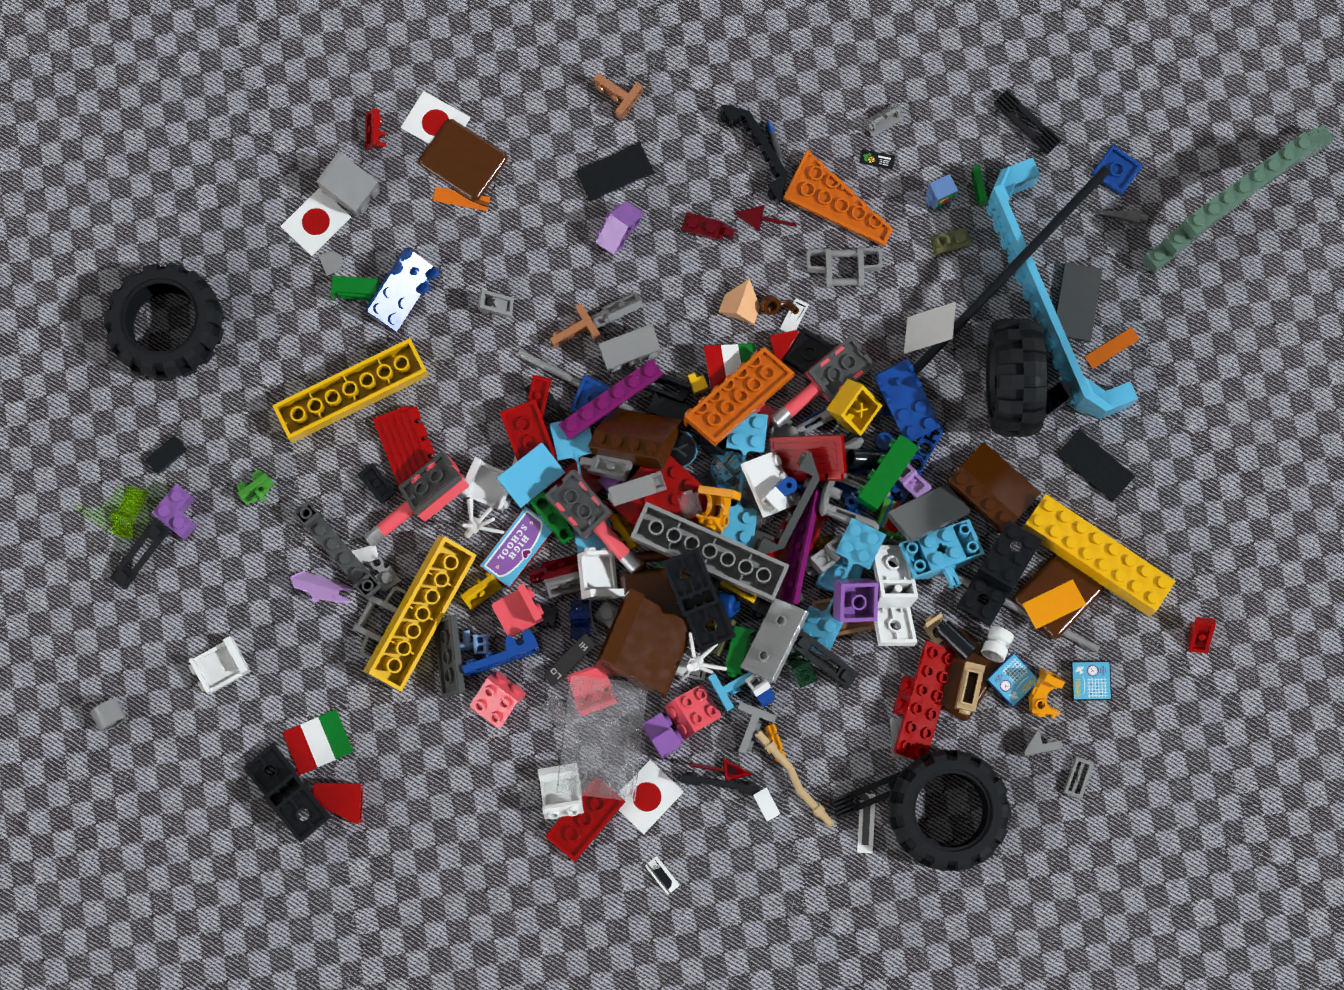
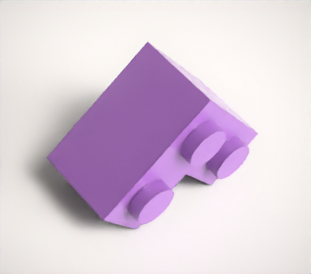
[596,201,644,255]
[151,484,197,540]
[641,712,683,759]

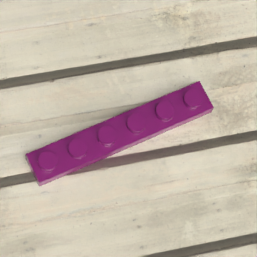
[558,359,663,441]
[779,490,821,605]

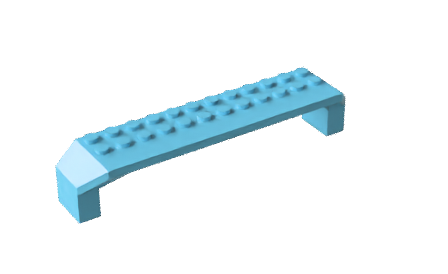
[986,158,1138,419]

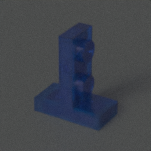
[569,600,590,639]

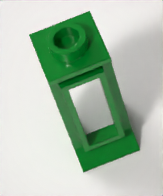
[330,276,381,301]
[724,626,756,679]

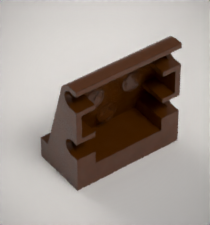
[593,588,692,699]

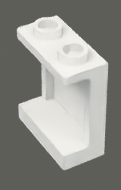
[460,457,512,513]
[577,547,624,600]
[188,636,251,694]
[538,763,584,819]

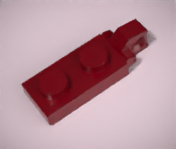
[681,212,735,241]
[528,554,579,584]

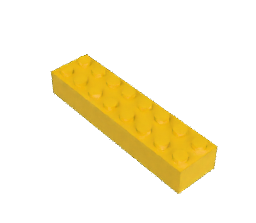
[272,338,429,443]
[1022,494,1176,617]
[363,535,476,692]

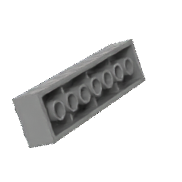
[630,502,789,603]

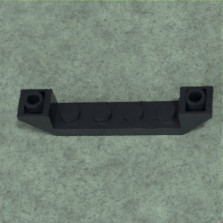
[719,104,788,205]

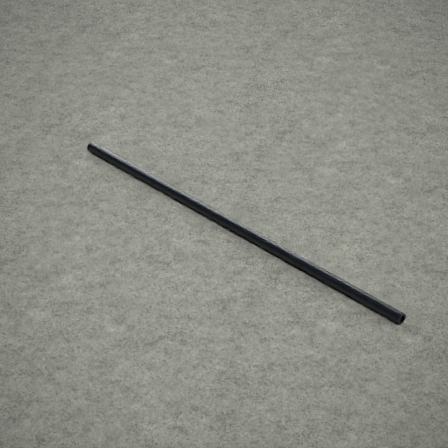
[844,166,1111,443]

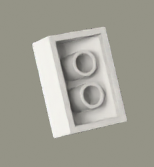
[740,452,797,518]

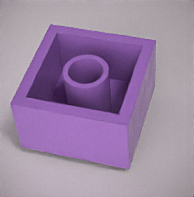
[833,578,879,622]

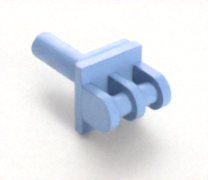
[460,630,491,656]

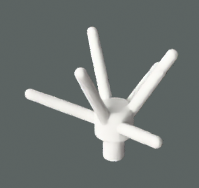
[462,497,504,538]
[681,632,727,681]

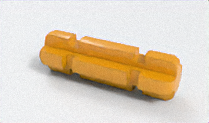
[765,724,786,762]

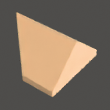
[718,279,760,325]

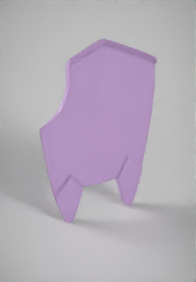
[290,571,354,603]

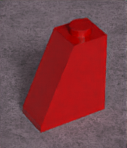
[310,783,364,824]

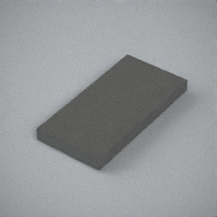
[1056,262,1103,342]
[887,483,970,543]
[434,615,465,698]

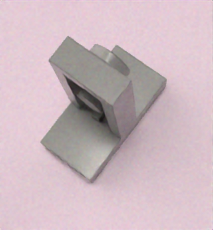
[737,702,777,755]

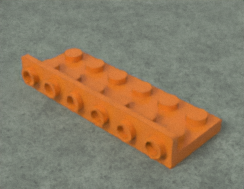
[684,347,795,446]

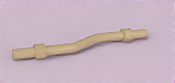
[755,730,835,827]

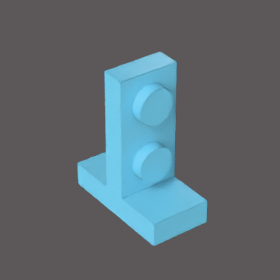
[708,672,759,712]

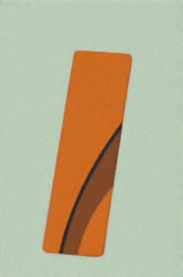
[432,187,490,211]

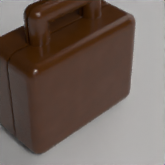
[418,119,508,201]
[620,550,691,622]
[1013,554,1104,640]
[941,628,1002,721]

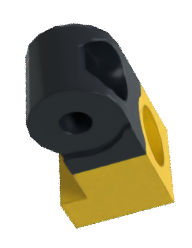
[687,373,711,396]

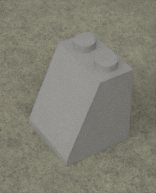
[317,152,380,217]

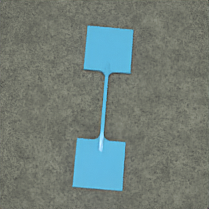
[716,413,768,548]
[550,421,612,554]
[802,518,886,657]

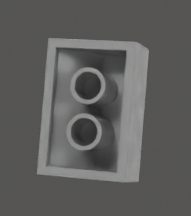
[598,324,661,374]

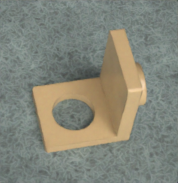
[923,613,943,644]

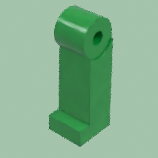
[529,491,575,545]

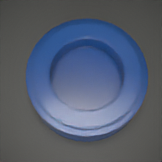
[875,431,893,451]

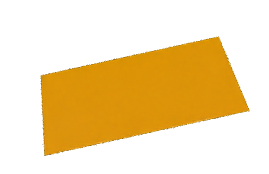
[1023,579,1087,629]

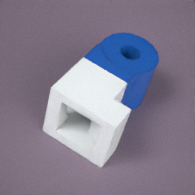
[760,477,797,514]
[745,674,776,707]

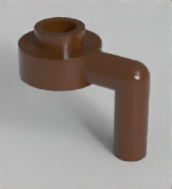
[760,295,799,315]

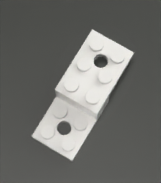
[872,545,918,646]

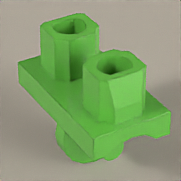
[237,470,275,505]

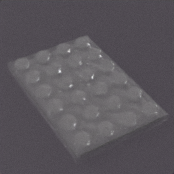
[556,675,647,801]

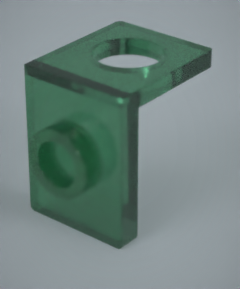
[787,652,818,688]

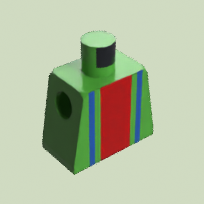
[877,497,903,545]

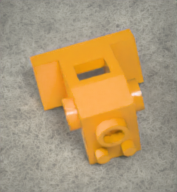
[696,485,742,533]
[1029,668,1065,718]

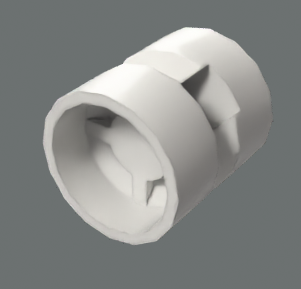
[981,626,1014,663]

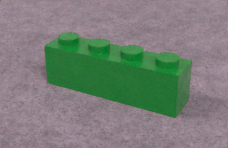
[856,434,919,513]

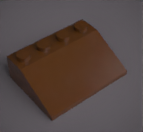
[588,408,684,471]
[946,442,1041,533]

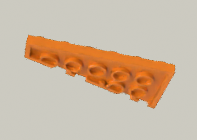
[783,149,893,247]

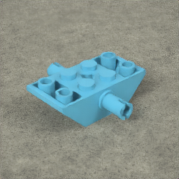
[899,519,985,589]

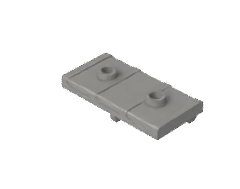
[740,598,809,683]

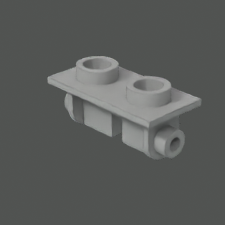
[863,103,904,137]

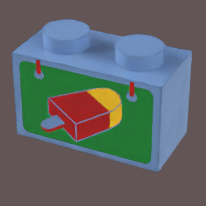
[925,174,958,211]

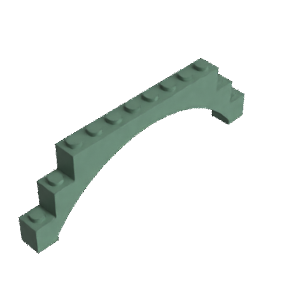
[1142,124,1335,274]

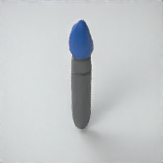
[766,121,783,163]

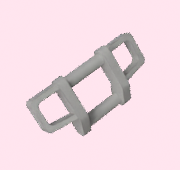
[806,247,883,288]
[352,586,407,659]

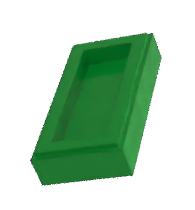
[971,165,988,207]

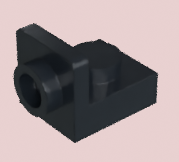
[751,596,779,620]

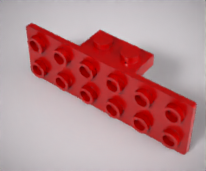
[893,641,955,760]

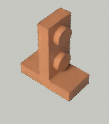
[594,73,643,121]
[550,303,601,349]

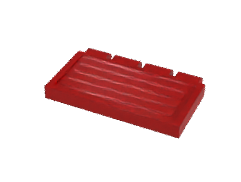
[373,405,436,486]
[769,434,847,482]

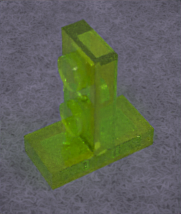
[109,486,148,540]

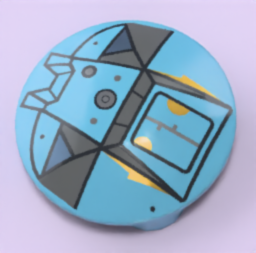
[710,451,746,489]

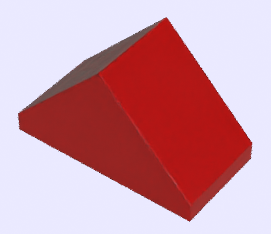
[769,330,799,361]

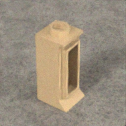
[954,661,986,716]

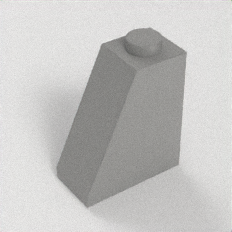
[608,471,667,506]

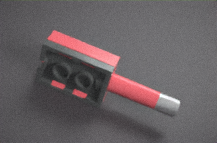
[770,336,876,428]
[364,451,469,546]
[545,469,642,574]

